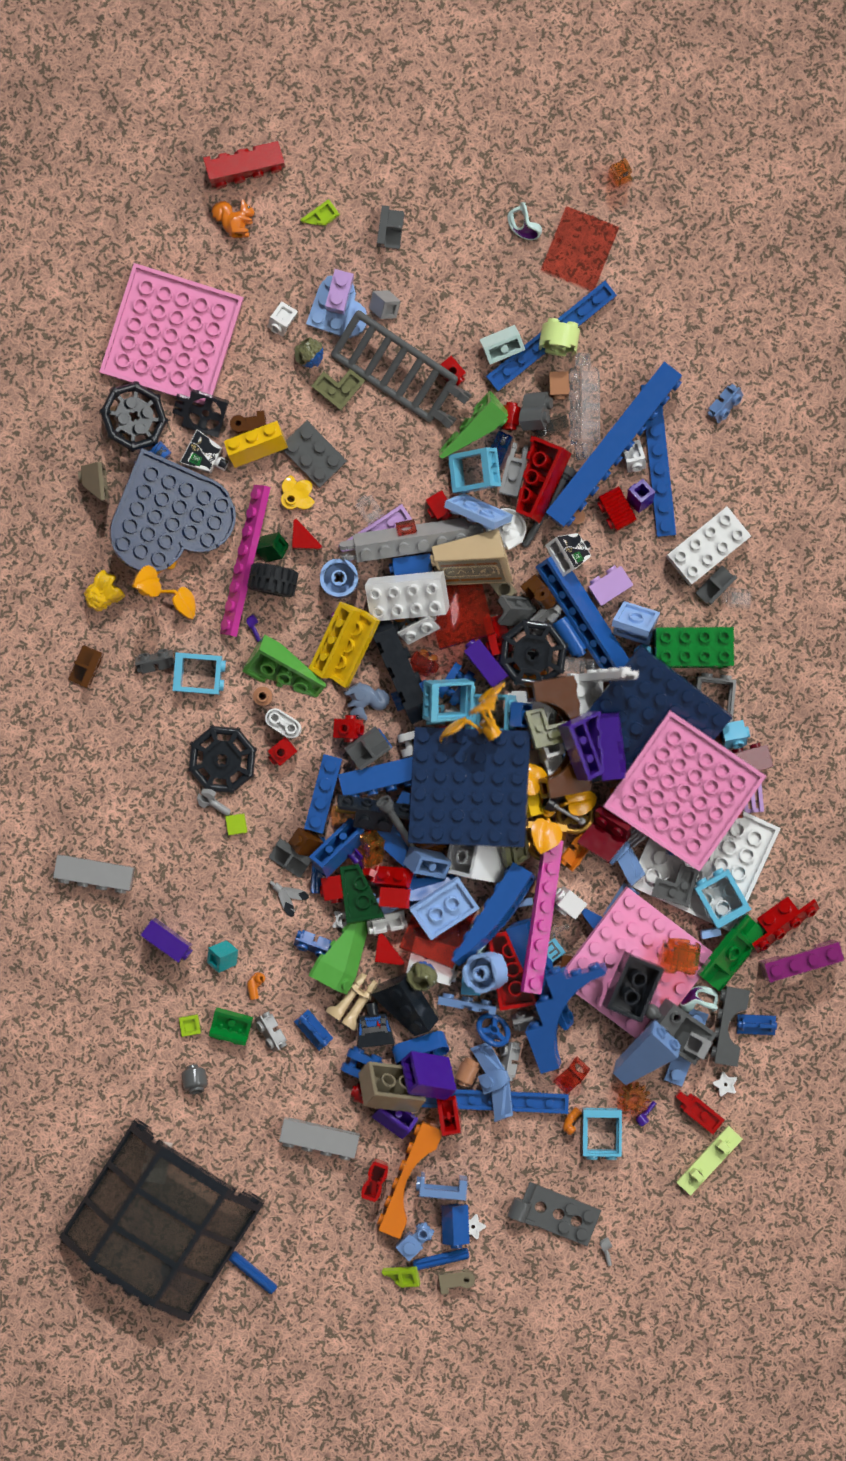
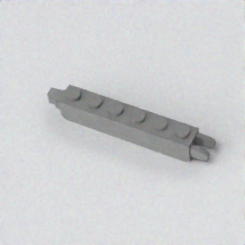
[339,518,483,562]

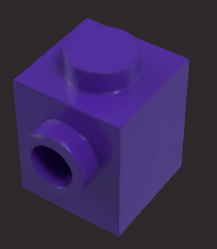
[626,479,655,513]

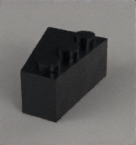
[371,973,439,1036]

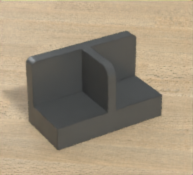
[377,205,405,249]
[695,566,737,606]
[497,595,537,626]
[344,726,391,770]
[269,838,311,878]

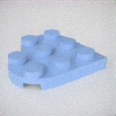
[306,276,367,338]

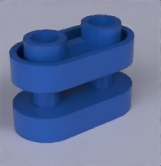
[439,662,476,706]
[340,1046,384,1078]

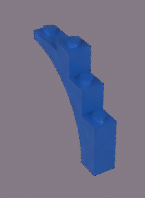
[525,962,607,1074]

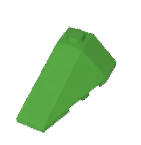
[439,390,508,459]
[242,635,326,698]
[308,922,368,995]

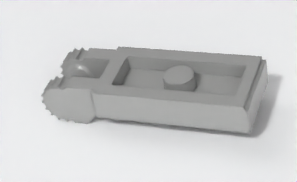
[499,442,529,498]

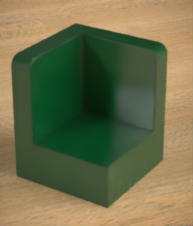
[256,532,289,562]

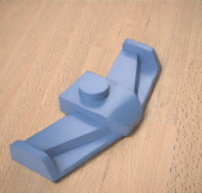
[593,818,646,887]
[470,1043,513,1122]

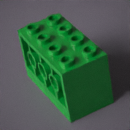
[652,627,734,668]

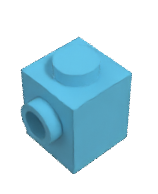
[719,720,750,749]

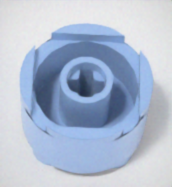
[320,559,359,598]
[462,951,508,993]

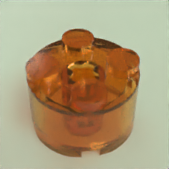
[660,938,701,975]

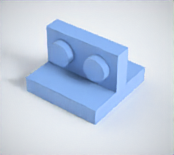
[612,601,660,646]

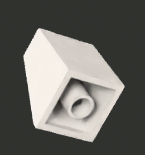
[447,845,506,883]

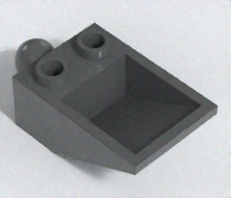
[644,998,717,1065]

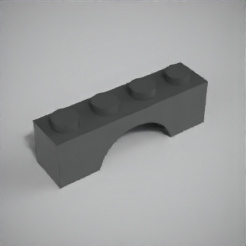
[710,986,750,1067]

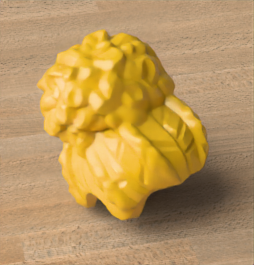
[84,570,125,612]

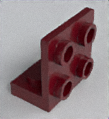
[577,806,632,863]

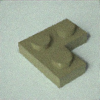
[311,369,365,411]
[524,707,567,750]

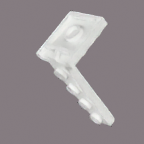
[567,667,638,715]

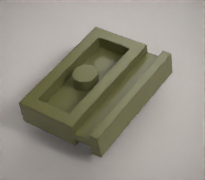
[501,832,530,869]

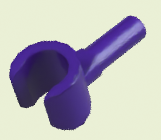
[246,614,261,642]
[348,849,365,869]
[636,1101,657,1126]

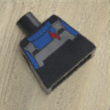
[358,1002,395,1048]

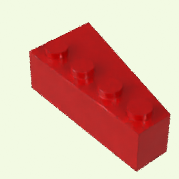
[203,141,285,189]
[516,435,572,523]
[489,930,537,1011]

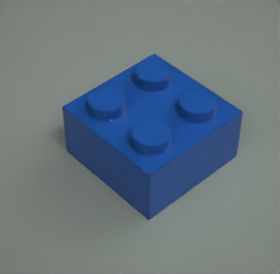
[509,702,533,728]

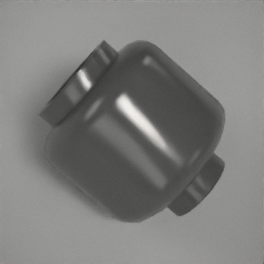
[181,1064,208,1094]

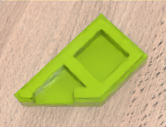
[300,199,340,226]
[382,1266,421,1288]

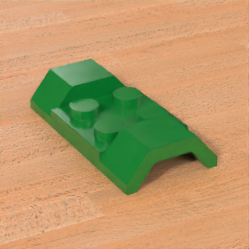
[697,913,767,992]

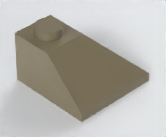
[78,462,109,504]

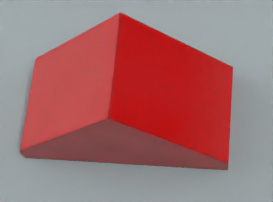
[292,518,323,550]
[379,887,411,909]
[375,933,405,965]
[437,1095,462,1137]

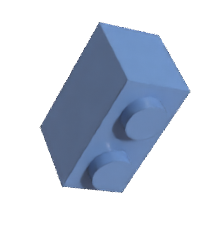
[403,846,452,879]

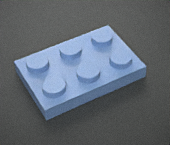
[444,493,513,530]
[410,876,479,940]

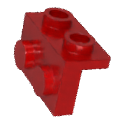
[481,614,513,656]

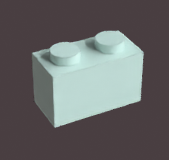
[479,325,525,364]

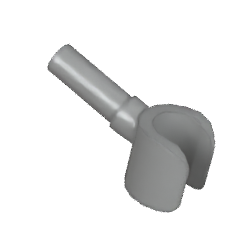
[600,1237,613,1266]

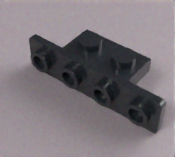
[337,795,410,832]

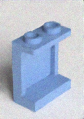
[416,1172,468,1200]

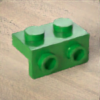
[209,1007,253,1046]

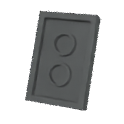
[283,420,347,488]

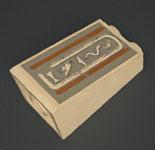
[430,529,513,585]

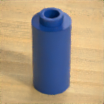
[553,616,587,659]

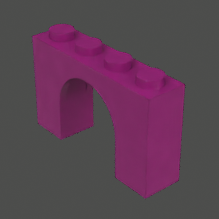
[759,940,845,982]

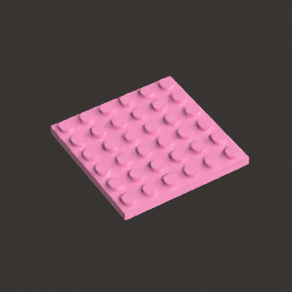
[99,263,244,405]
[603,710,766,871]
[566,887,713,1039]

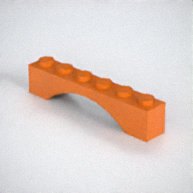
[377,1121,442,1239]

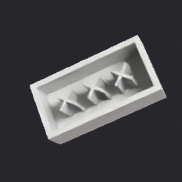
[666,507,751,586]
[365,571,450,621]

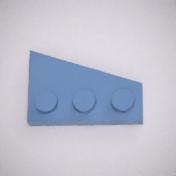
[437,993,496,1015]

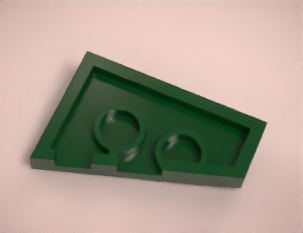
[340,864,386,924]

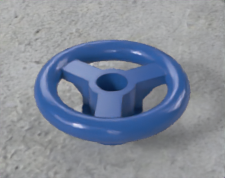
[476,1013,511,1047]

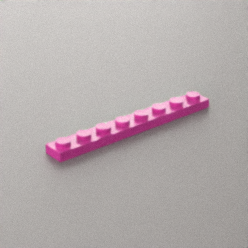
[220,485,271,637]
[521,840,564,994]

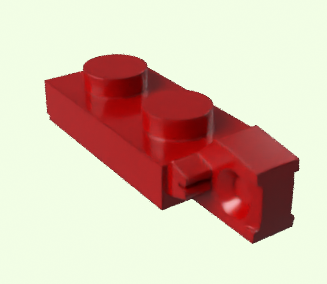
[363,866,414,889]
[675,1090,725,1134]

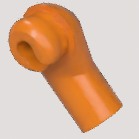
[247,972,265,1000]
[562,1107,582,1135]

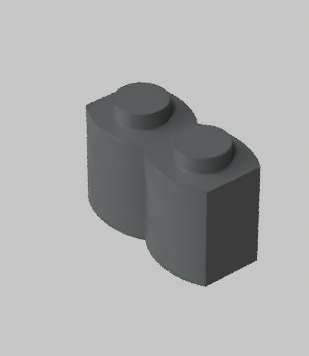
[519,392,553,431]

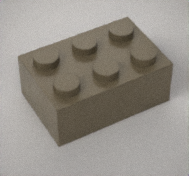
[358,1061,426,1113]

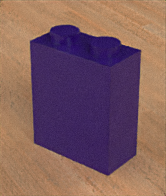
[464,639,508,688]
[141,918,193,962]
[401,1051,457,1100]

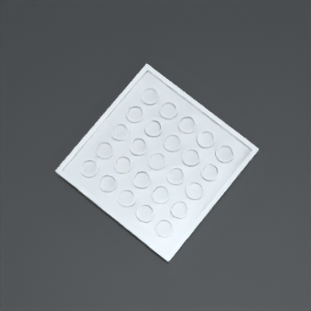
[628,811,781,932]

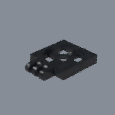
[172,389,229,438]

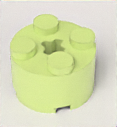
[539,318,580,356]

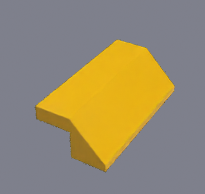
[309,602,380,688]

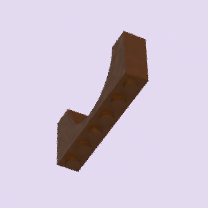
[525,675,592,799]

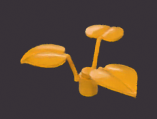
[132,561,196,619]
[439,682,506,743]
[528,764,597,855]

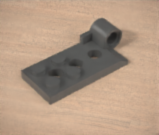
[507,1182,602,1246]

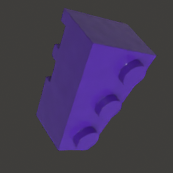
[558,711,605,780]
[599,712,627,781]

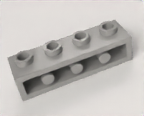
[53,855,135,894]
[279,1117,360,1160]

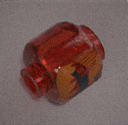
[410,649,440,677]

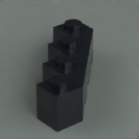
[373,620,423,724]

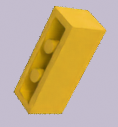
[224,421,288,468]

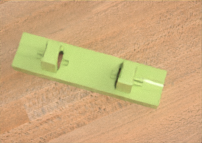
[676,1126,743,1196]

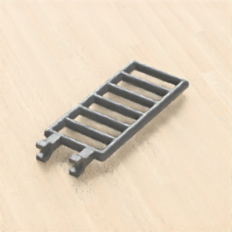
[331,310,472,429]

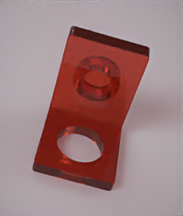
[395,519,417,536]
[554,1056,590,1094]

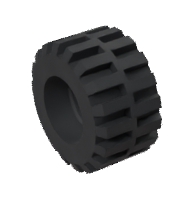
[247,563,299,597]

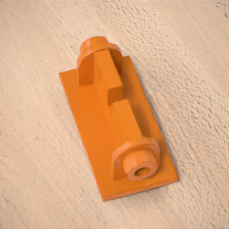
[561,832,589,872]

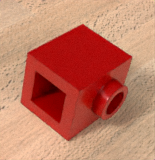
[440,355,466,386]
[425,490,452,521]
[268,737,298,766]
[320,874,343,904]

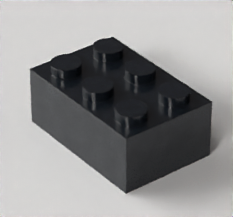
[602,951,664,1023]

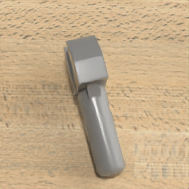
[197,789,231,816]

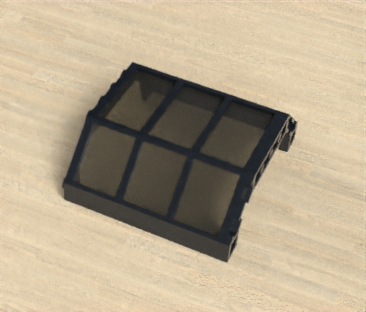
[59,1118,265,1321]

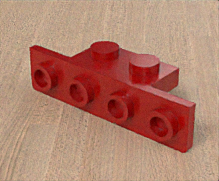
[752,896,820,953]

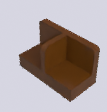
[68,645,104,689]

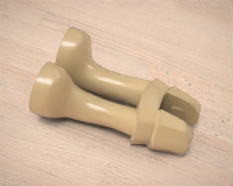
[325,973,378,1032]

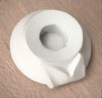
[486,508,526,550]

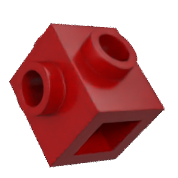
[333,715,365,742]

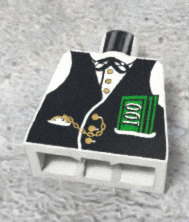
[180,430,229,473]
[545,533,591,577]

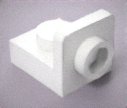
[267,302,298,337]
[623,440,646,473]

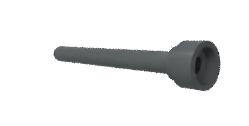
[522,465,577,548]
[376,796,416,848]

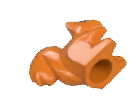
[212,199,255,238]

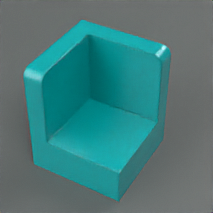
[207,940,238,973]

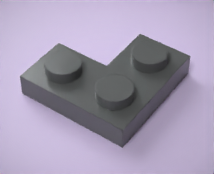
[651,864,699,907]

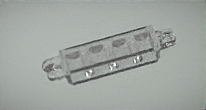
[569,353,600,461]

